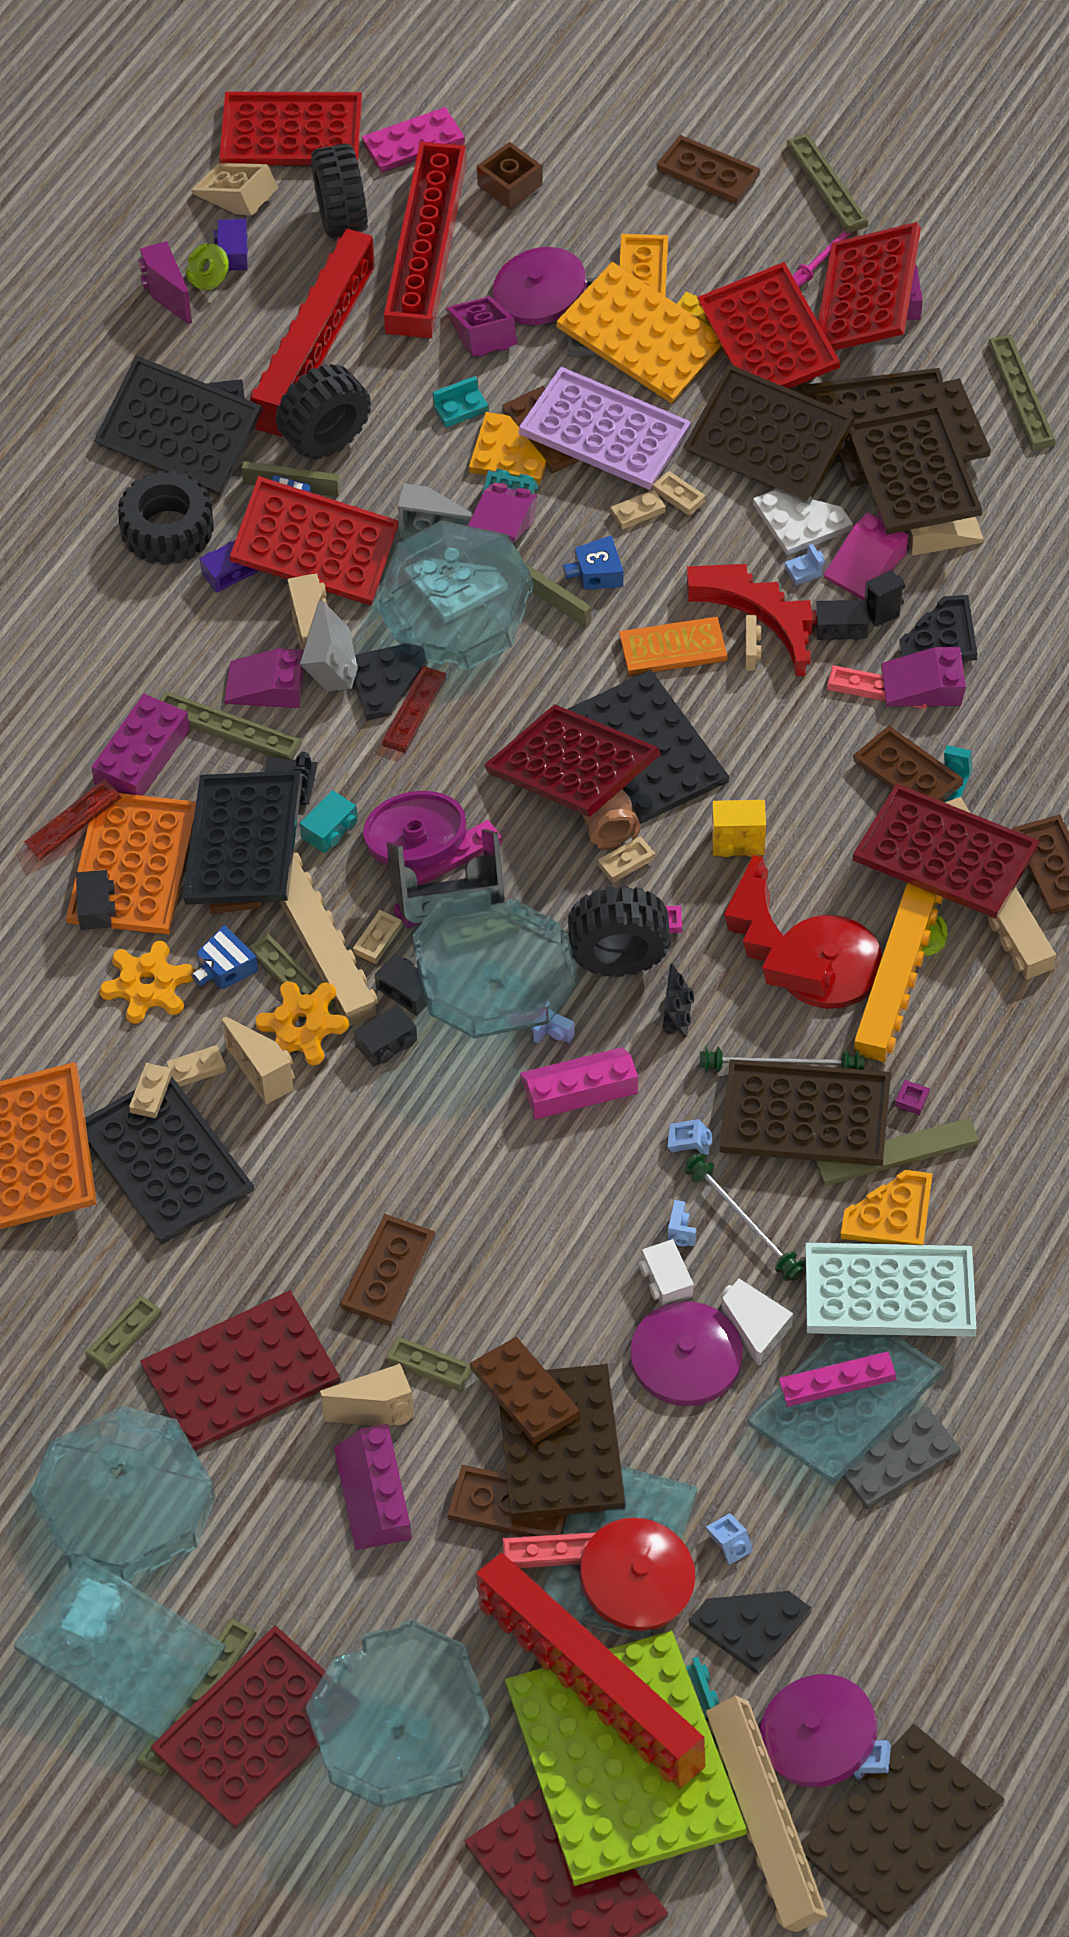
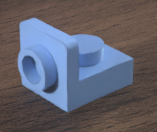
[785,544,825,586]
[532,1009,575,1044]
[668,1119,712,1155]
[668,1200,696,1246]
[706,1513,753,1564]
[854,1740,891,1780]

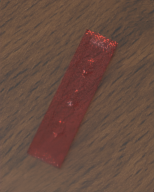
[382,666,446,754]
[24,779,121,861]

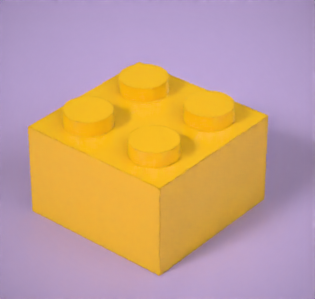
[712,800,766,857]

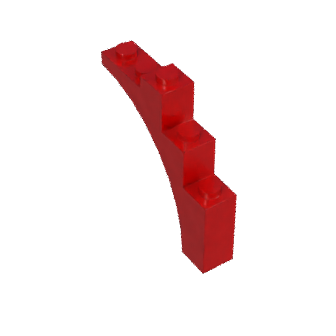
[687,564,817,676]

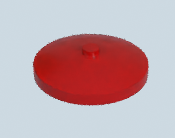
[784,915,883,1009]
[579,1518,695,1631]

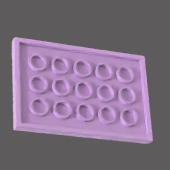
[518,367,691,490]

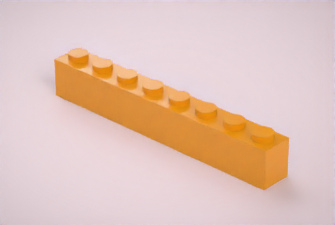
[854,883,944,1063]

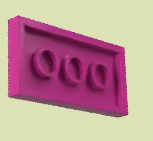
[362,107,465,173]

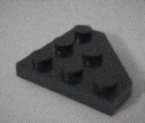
[899,595,978,661]
[354,640,427,721]
[689,1591,811,1675]

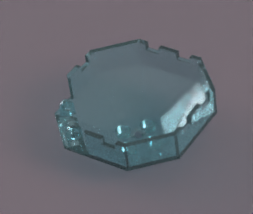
[375,521,534,669]
[413,889,577,1039]
[31,1406,215,1584]
[306,1620,491,1808]

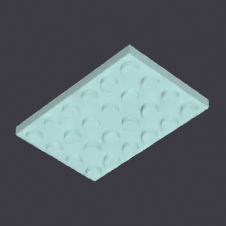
[805,1243,976,1337]

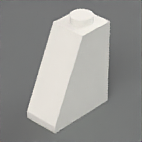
[721,1279,793,1366]

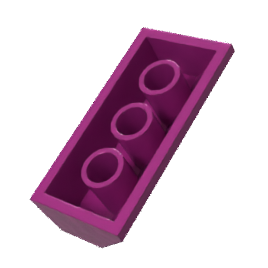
[334,1423,412,1551]

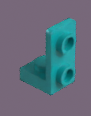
[944,745,973,803]

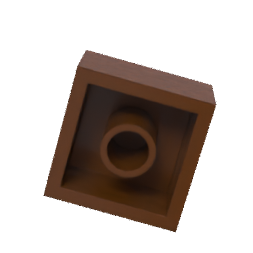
[477,142,543,209]

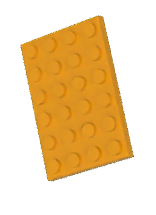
[556,262,722,404]

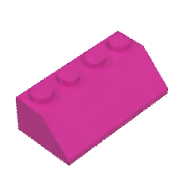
[520,1047,638,1119]

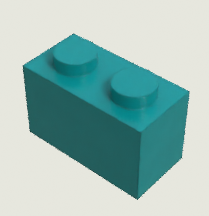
[299,790,358,854]

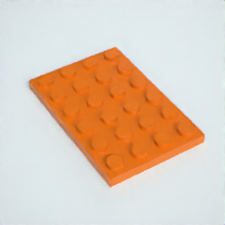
[66,791,196,935]
[0,1062,97,1229]

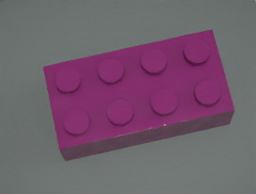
[91,694,190,796]

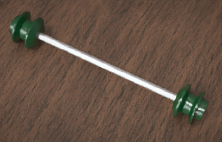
[699,1046,864,1073]
[685,1154,805,1281]

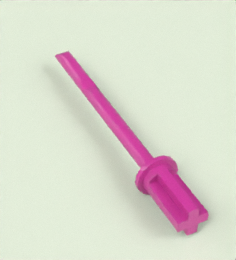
[792,230,852,287]

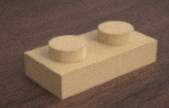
[653,471,706,516]
[611,490,666,530]
[746,615,761,671]
[598,836,655,883]
[353,910,403,964]
[166,1045,227,1087]
[129,1063,172,1118]

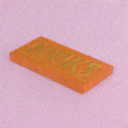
[619,617,727,676]

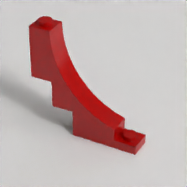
[724,855,836,997]

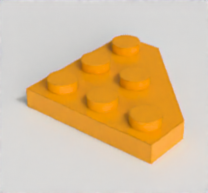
[469,412,546,485]
[841,1170,933,1245]

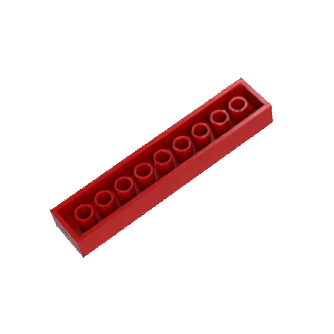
[384,141,467,338]
[250,229,375,437]
[476,1552,706,1789]

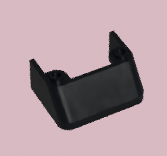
[386,829,505,923]

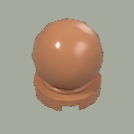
[582,789,640,850]

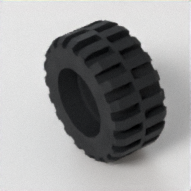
[311,143,368,238]
[276,364,371,459]
[118,471,214,565]
[568,886,671,977]

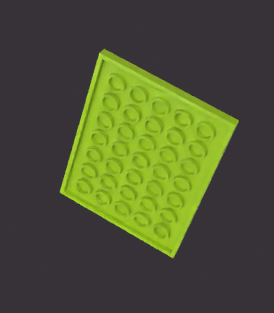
[505,1631,747,1886]

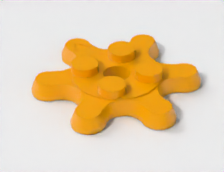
[99,941,196,1024]
[256,981,349,1066]

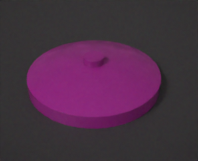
[493,247,587,325]
[363,791,467,868]
[631,1301,743,1406]
[760,1674,878,1788]

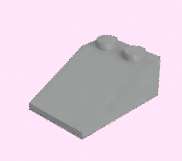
[398,483,473,548]
[300,600,358,692]

